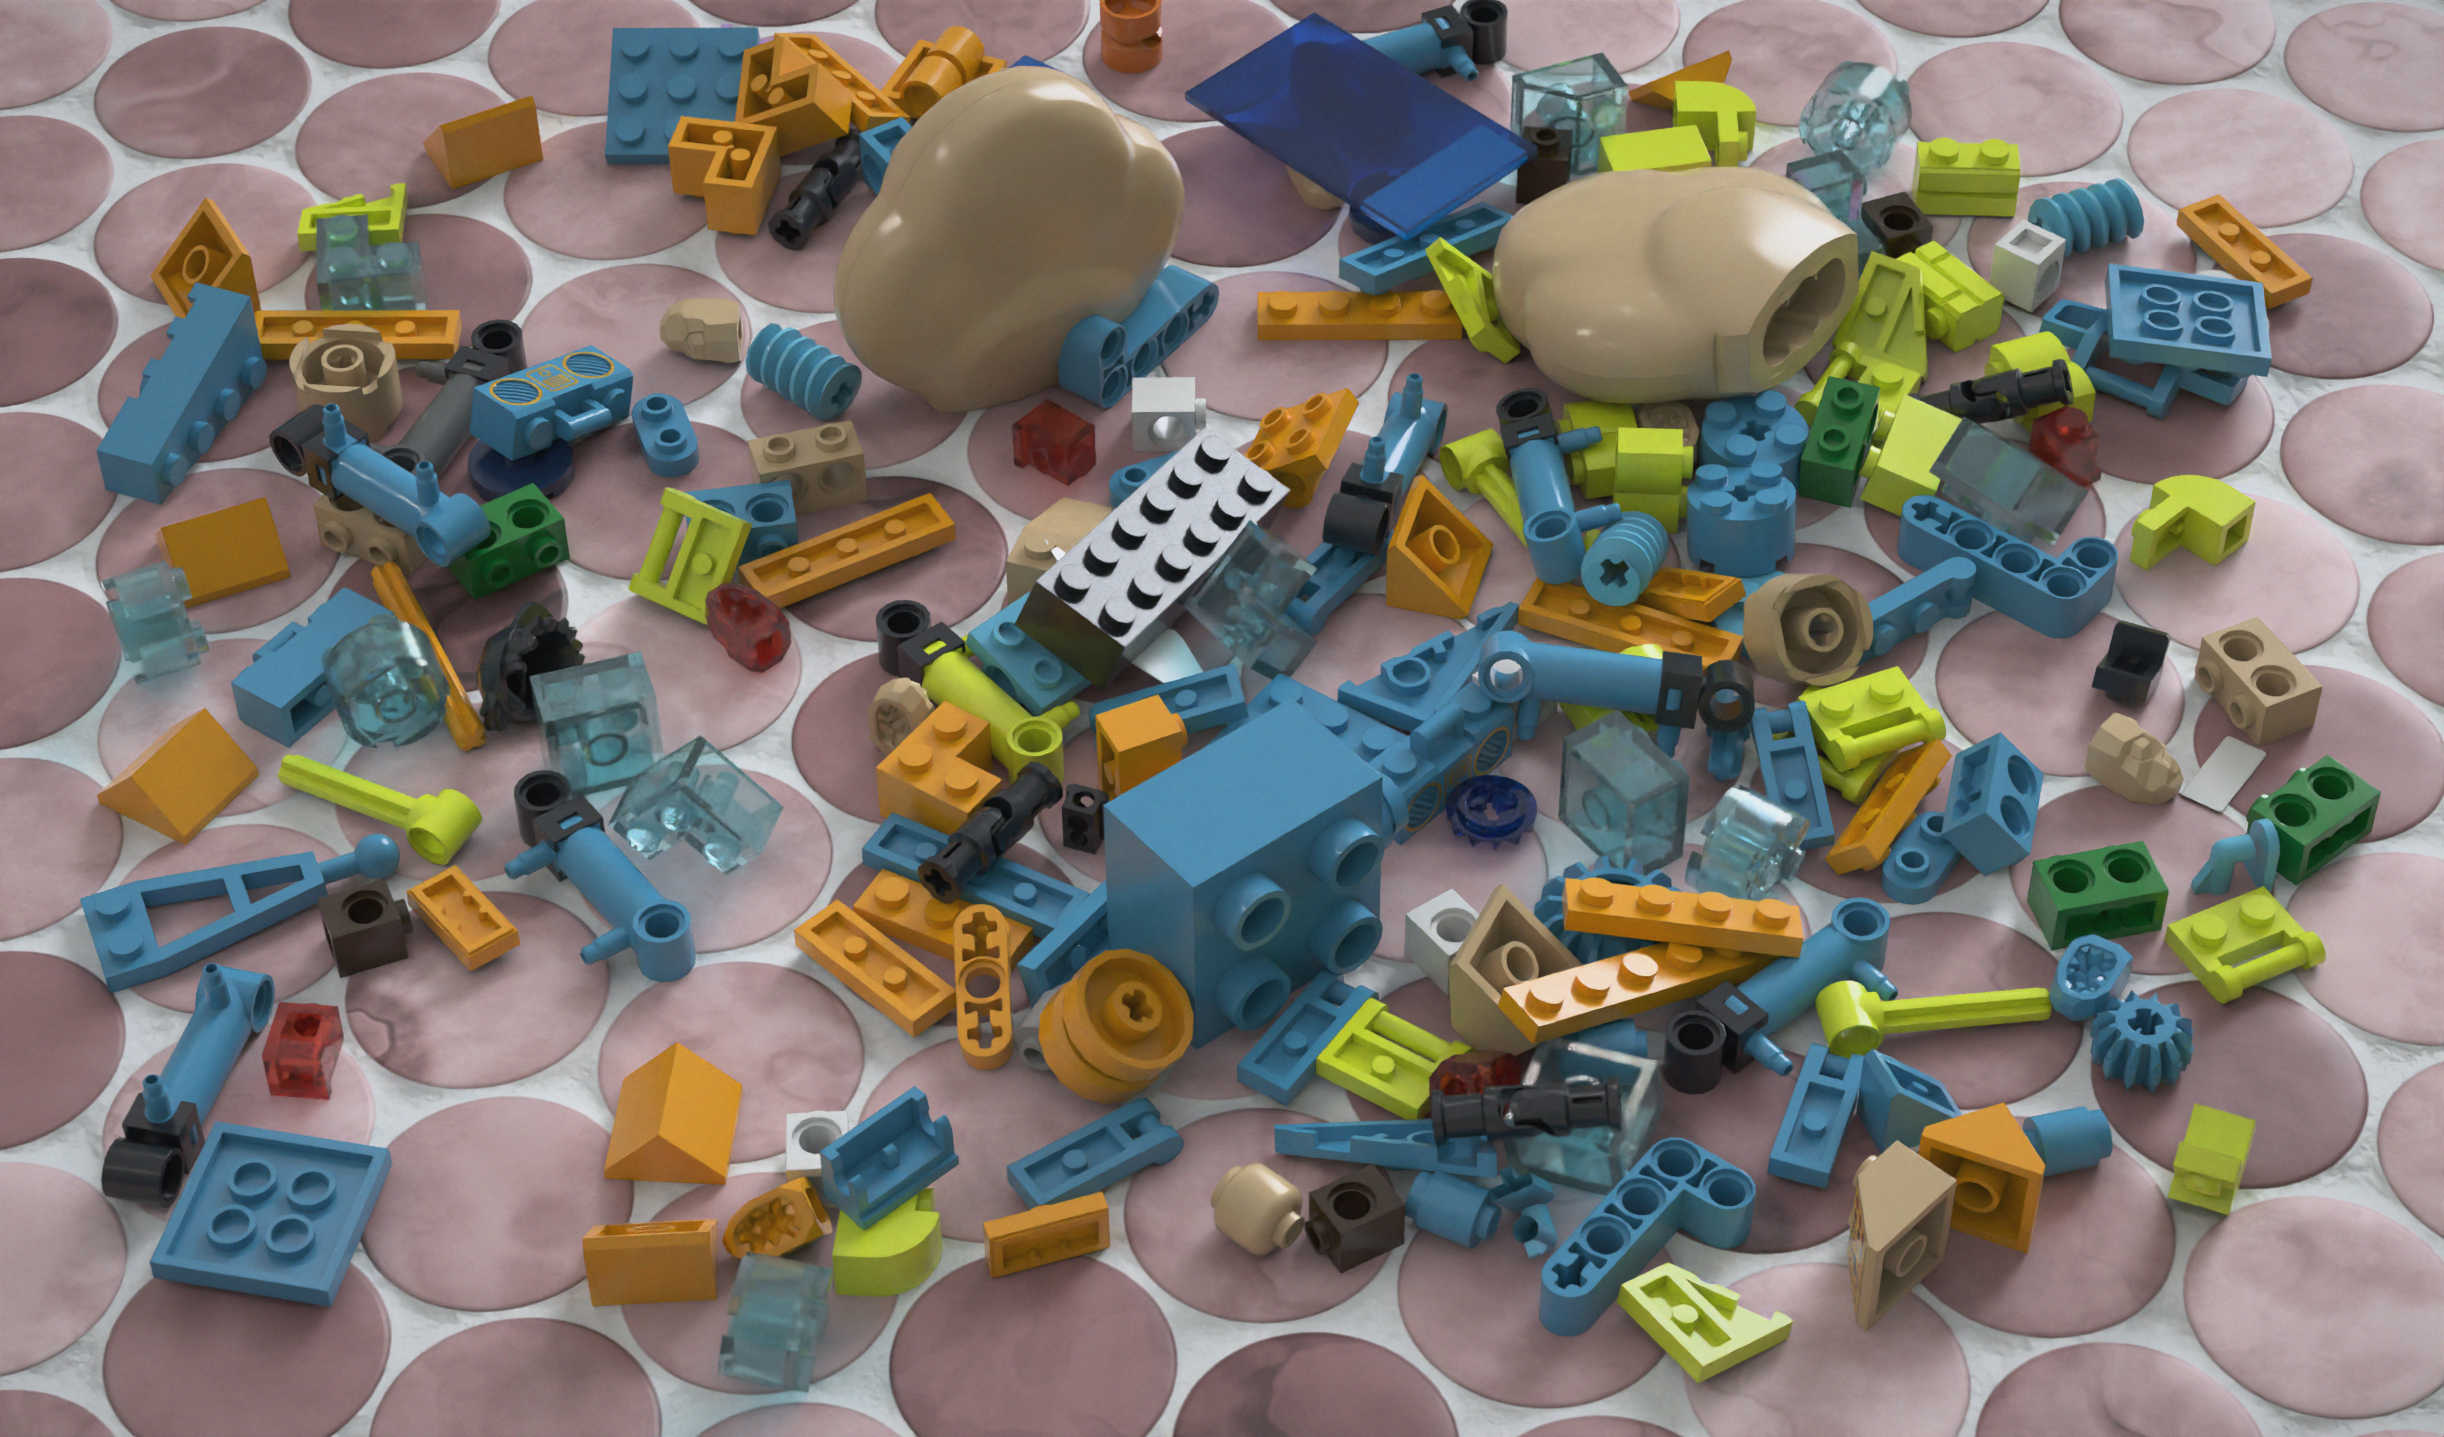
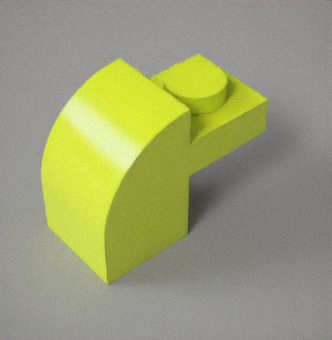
[1672,81,1756,167]
[2130,475,2256,571]
[2168,1103,2256,1215]
[832,1188,943,1297]

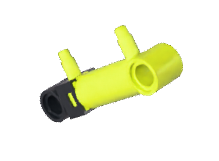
[876,600,1080,785]

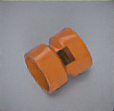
[1100,0,1162,73]

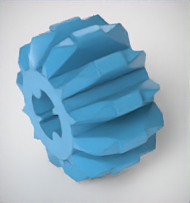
[2090,990,2194,1093]

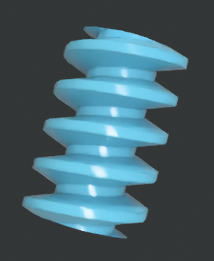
[2028,178,2144,257]
[745,323,862,420]
[1581,511,1669,606]

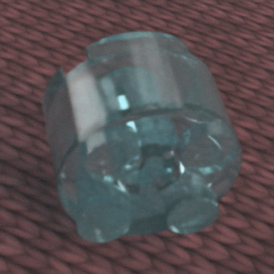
[1799,61,1912,178]
[100,560,210,685]
[321,613,450,748]
[1685,784,1810,901]
[718,1252,833,1393]

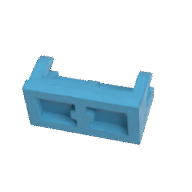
[820,1086,959,1231]

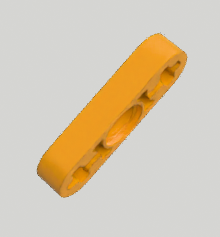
[953,904,1014,1070]

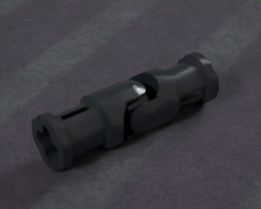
[768,128,862,251]
[1908,359,2074,430]
[917,762,1063,904]
[1431,1077,1623,1146]

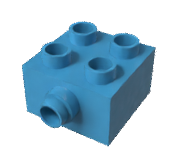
[1103,698,1409,1050]

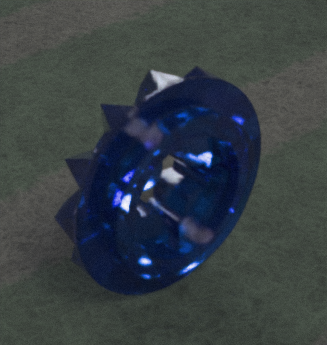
[1446,775,1537,850]

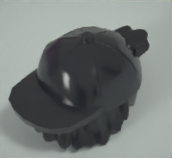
[476,602,586,732]

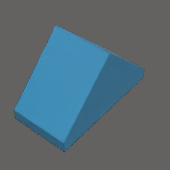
[1856,1048,1962,1154]

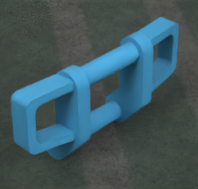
[2039,300,2248,419]

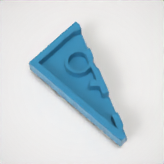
[1337,601,1520,732]
[1274,1119,1497,1178]

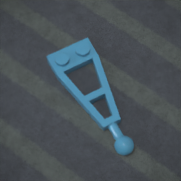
[80,833,400,994]

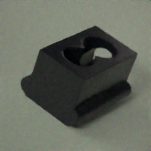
[1061,784,1109,855]

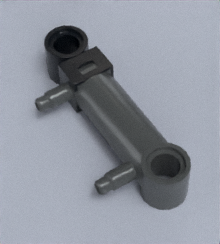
[369,319,527,479]

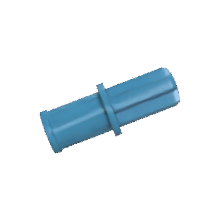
[1706,689,1751,782]

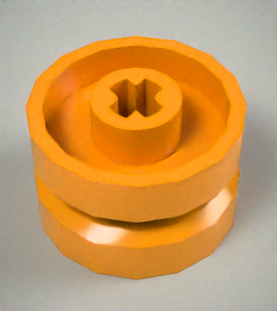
[1038,949,1194,1104]

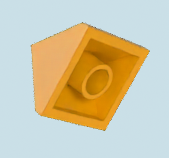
[423,95,543,190]
[150,197,261,319]
[1386,474,1494,620]
[155,497,291,609]
[97,708,259,845]
[604,1042,743,1185]
[1918,1102,2045,1254]
[582,1218,719,1306]

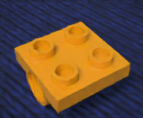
[881,26,1007,119]
[1244,387,1359,508]

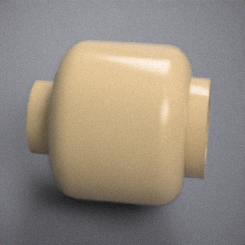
[1210,1163,1305,1256]

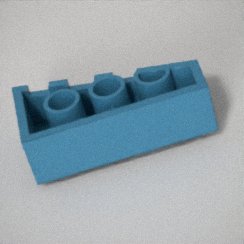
[96,282,267,505]

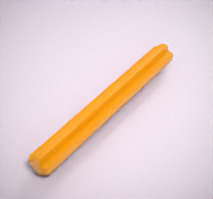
[371,561,486,751]

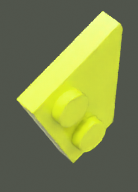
[297,183,408,254]
[1426,237,1520,364]
[1832,251,1929,383]
[1617,1262,1793,1383]

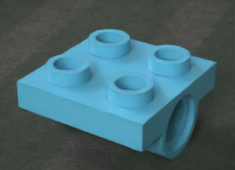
[965,591,1093,717]

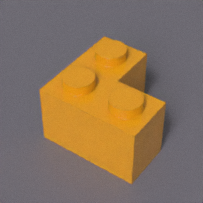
[735,36,853,157]
[668,116,782,235]
[1095,695,1188,801]
[876,701,1003,836]

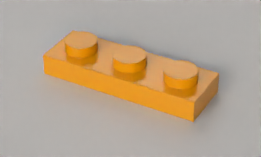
[2176,194,2312,309]
[1824,739,1952,875]
[853,868,1034,978]
[794,899,956,1038]

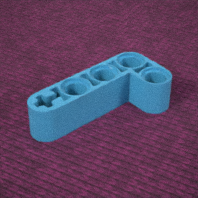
[1058,265,1219,408]
[1897,495,2118,639]
[1539,1137,1755,1337]

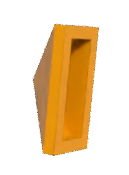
[1628,50,1732,111]

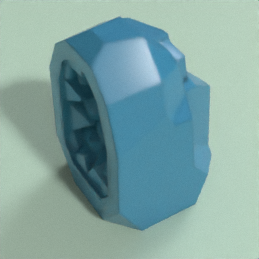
[2049,934,2133,1021]

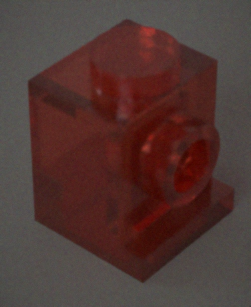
[1012,398,1096,486]
[2026,405,2102,498]
[262,1002,344,1100]

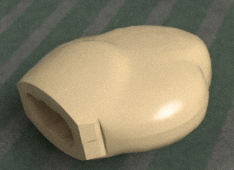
[833,66,1185,414]
[1492,166,1859,404]

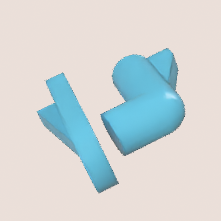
[2191,818,2280,895]
[1488,1166,1557,1259]

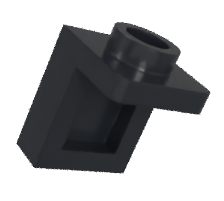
[2091,620,2171,705]

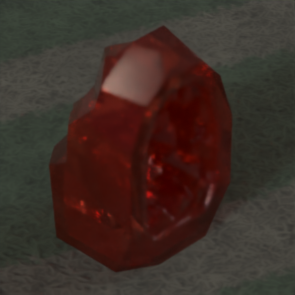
[705,583,791,673]
[1429,1050,1522,1116]

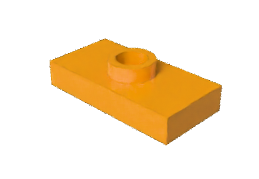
[1633,566,1746,622]
[406,865,520,972]
[983,1192,1110,1278]

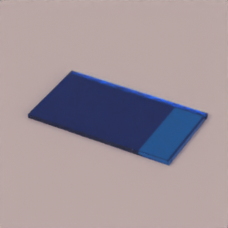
[1184,12,1538,241]

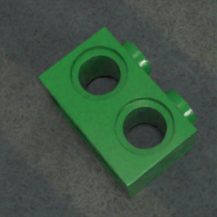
[1799,376,1880,508]
[448,483,570,600]
[2246,755,2381,886]
[2027,841,2169,950]

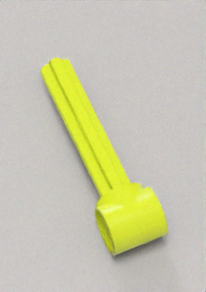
[1439,428,1573,583]
[278,754,482,865]
[1815,981,2052,1059]

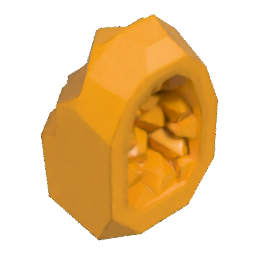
[722,1177,833,1263]

